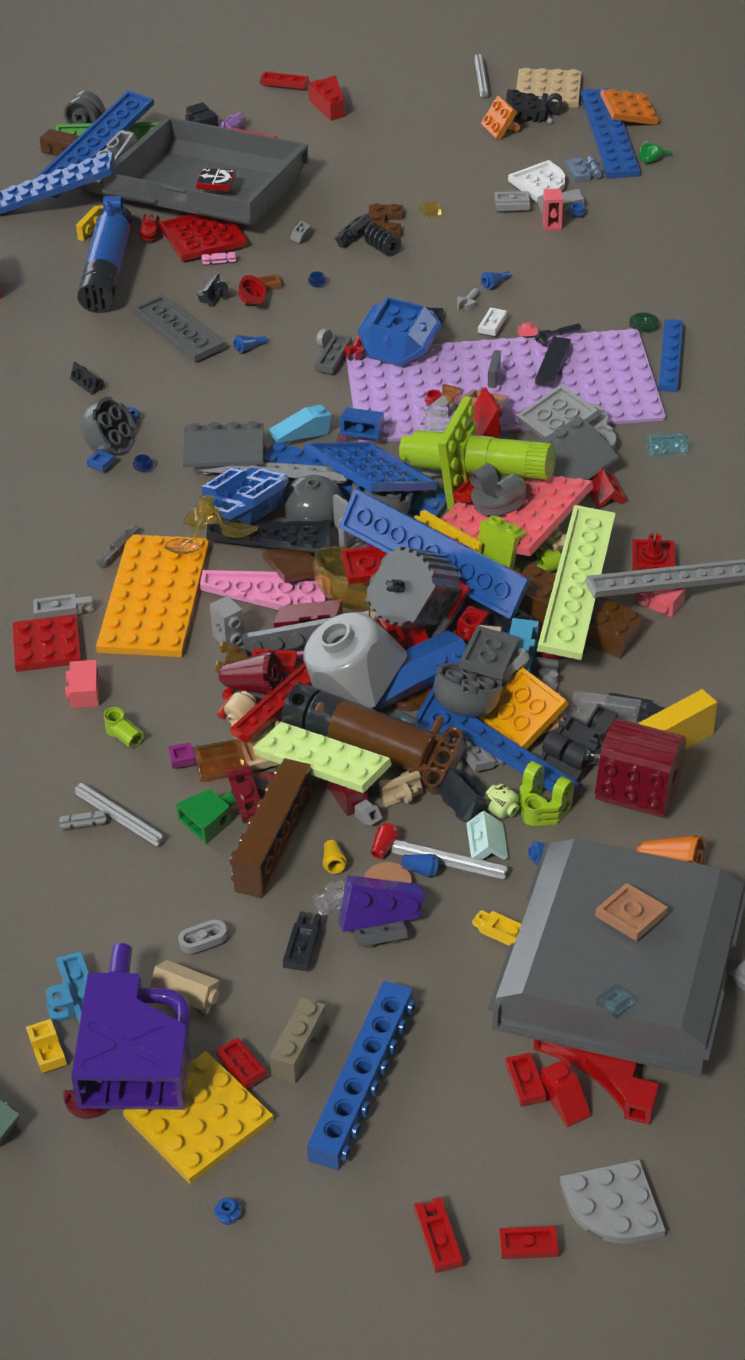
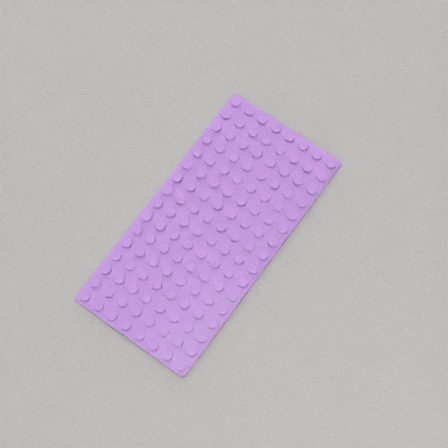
[346,329,666,443]

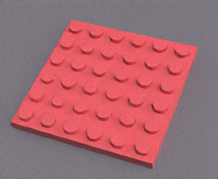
[442,475,593,556]

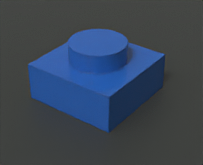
[87,450,115,472]

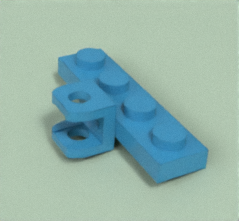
[45,951,89,1024]

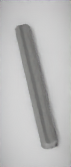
[475,54,489,98]
[75,783,165,846]
[392,840,508,880]

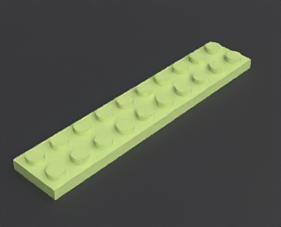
[537,505,615,660]

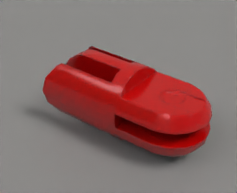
[140,213,160,242]

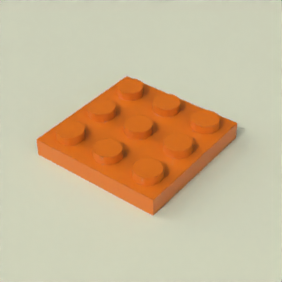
[600,89,659,125]

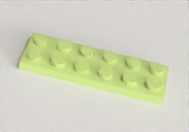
[253,722,391,793]

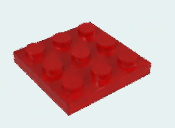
[12,614,81,672]

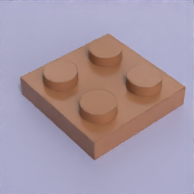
[595,883,668,941]

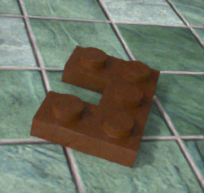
[366,203,403,238]

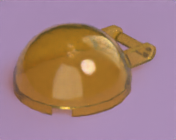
[313,546,371,610]

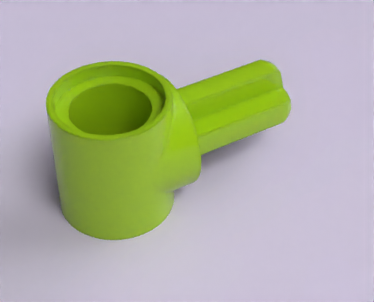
[534,544,561,572]

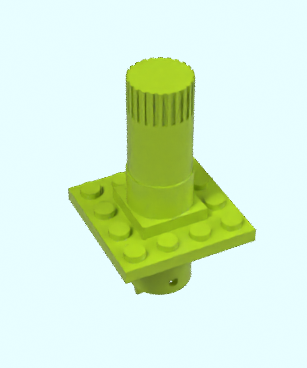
[399,396,556,509]

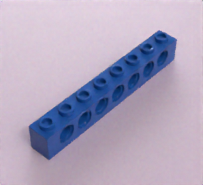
[307,981,416,1170]

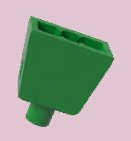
[176,789,236,844]

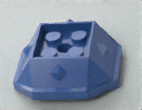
[358,297,441,367]
[202,467,289,526]

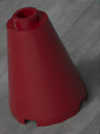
[219,651,283,695]

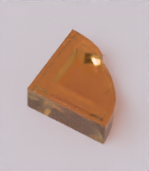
[442,384,461,404]

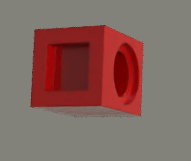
[457,606,489,641]

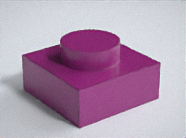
[168,742,195,769]

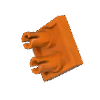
[481,96,520,140]

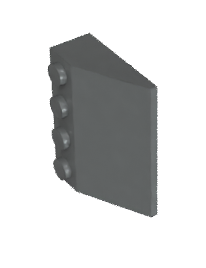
[539,416,619,480]
[183,421,265,467]

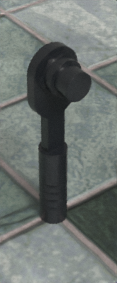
[534,323,581,346]

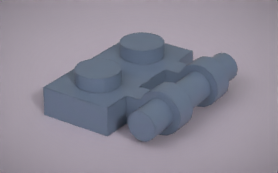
[566,155,602,183]

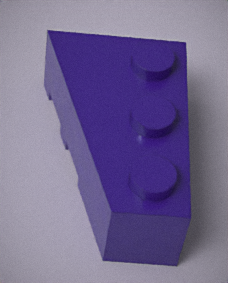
[338,875,425,932]

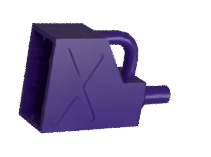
[71,943,191,1110]

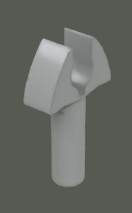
[457,288,479,312]

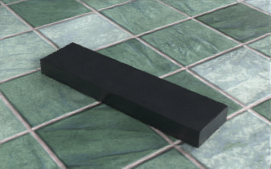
[535,336,571,387]

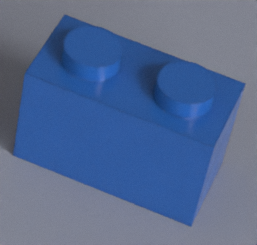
[340,407,384,439]

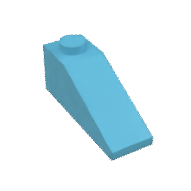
[268,405,332,443]

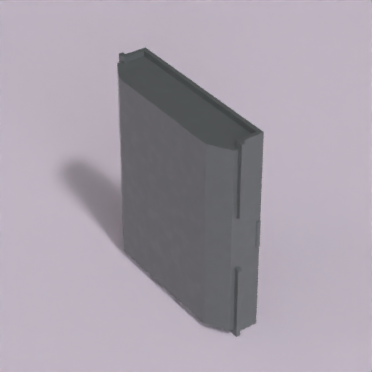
[102,117,310,226]
[488,838,745,1077]

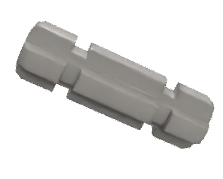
[59,810,106,830]

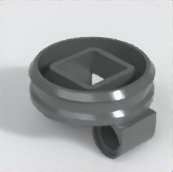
[470,463,528,516]

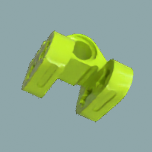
[518,761,574,826]

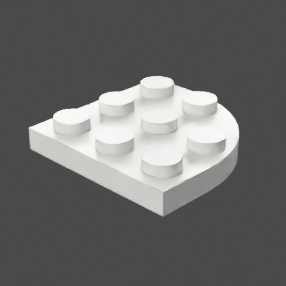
[508,160,565,203]

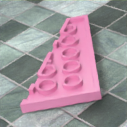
[200,570,328,610]

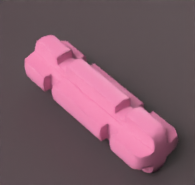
[202,252,236,265]

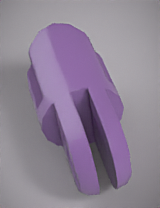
[219,111,246,129]

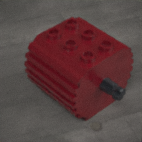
[583,718,686,817]

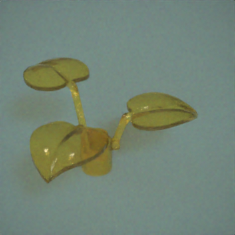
[164,495,259,554]

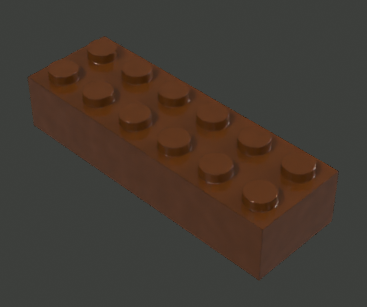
[519,563,644,658]
[229,758,313,899]

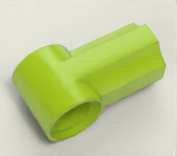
[104,707,144,749]

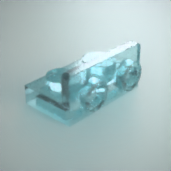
[645,433,689,456]

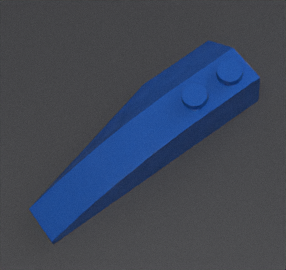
[371,630,467,711]

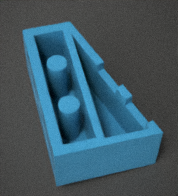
[501,618,539,686]

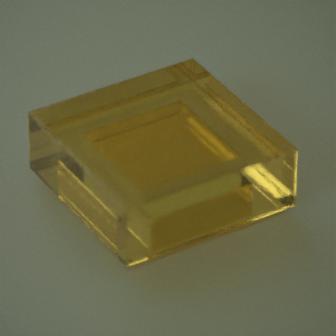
[420,201,441,218]

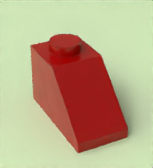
[541,1059,591,1128]

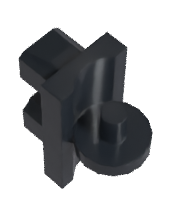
[197,273,229,306]

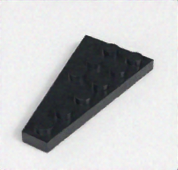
[206,520,330,554]

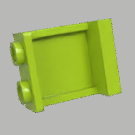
[478,516,526,573]

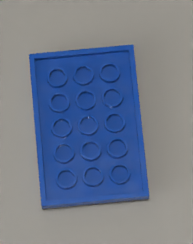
[304,442,438,494]

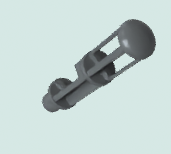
[96,524,140,568]

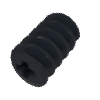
[364,223,401,256]

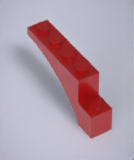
[533,1039,659,1125]

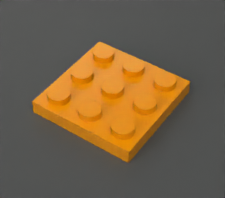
[477,667,569,749]

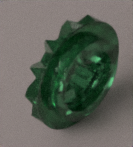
[629,312,659,333]

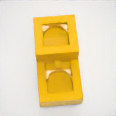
[26,1019,67,1073]

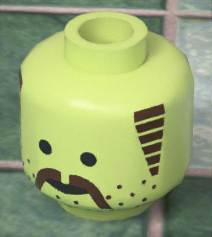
[486,784,519,819]

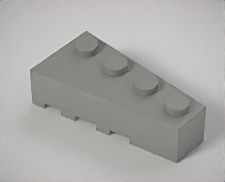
[80,130,138,196]

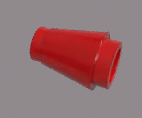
[370,823,399,859]

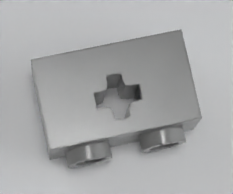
[210,596,244,646]

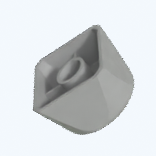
[304,612,407,708]

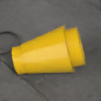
[323,840,346,874]

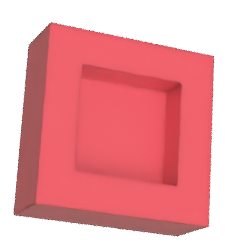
[517,323,538,337]

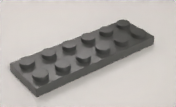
[133,294,225,362]

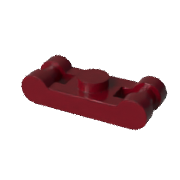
[226,764,260,823]

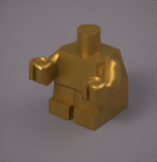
[215,641,247,672]

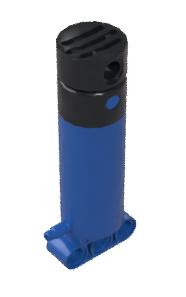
[77,196,130,313]

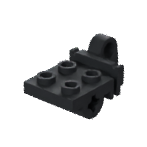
[506,89,562,123]
[539,704,618,783]

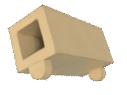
[150,960,220,1014]

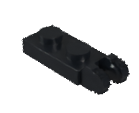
[283,911,321,972]

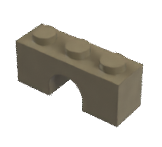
[270,997,326,1083]

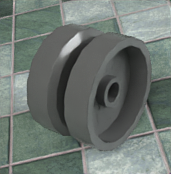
[64,90,105,124]

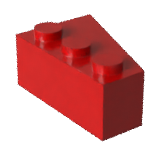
[308,75,345,121]

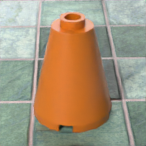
[636,835,706,865]

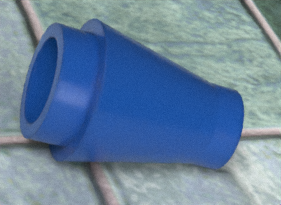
[401,853,438,877]

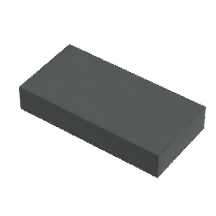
[488,350,501,388]

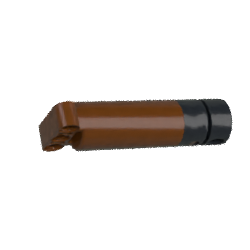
[282,682,466,795]

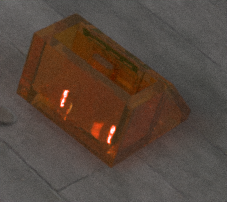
[192,738,244,782]

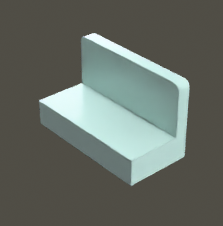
[466,811,508,860]

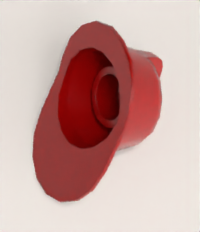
[238,275,266,305]

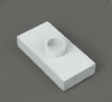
[478,308,508,336]

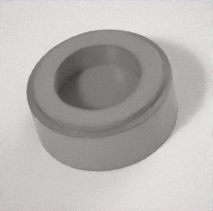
[316,328,333,348]

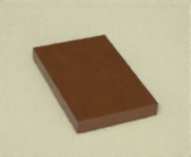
[262,548,324,583]

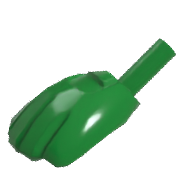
[639,142,672,163]

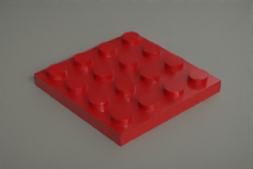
[159,214,247,261]

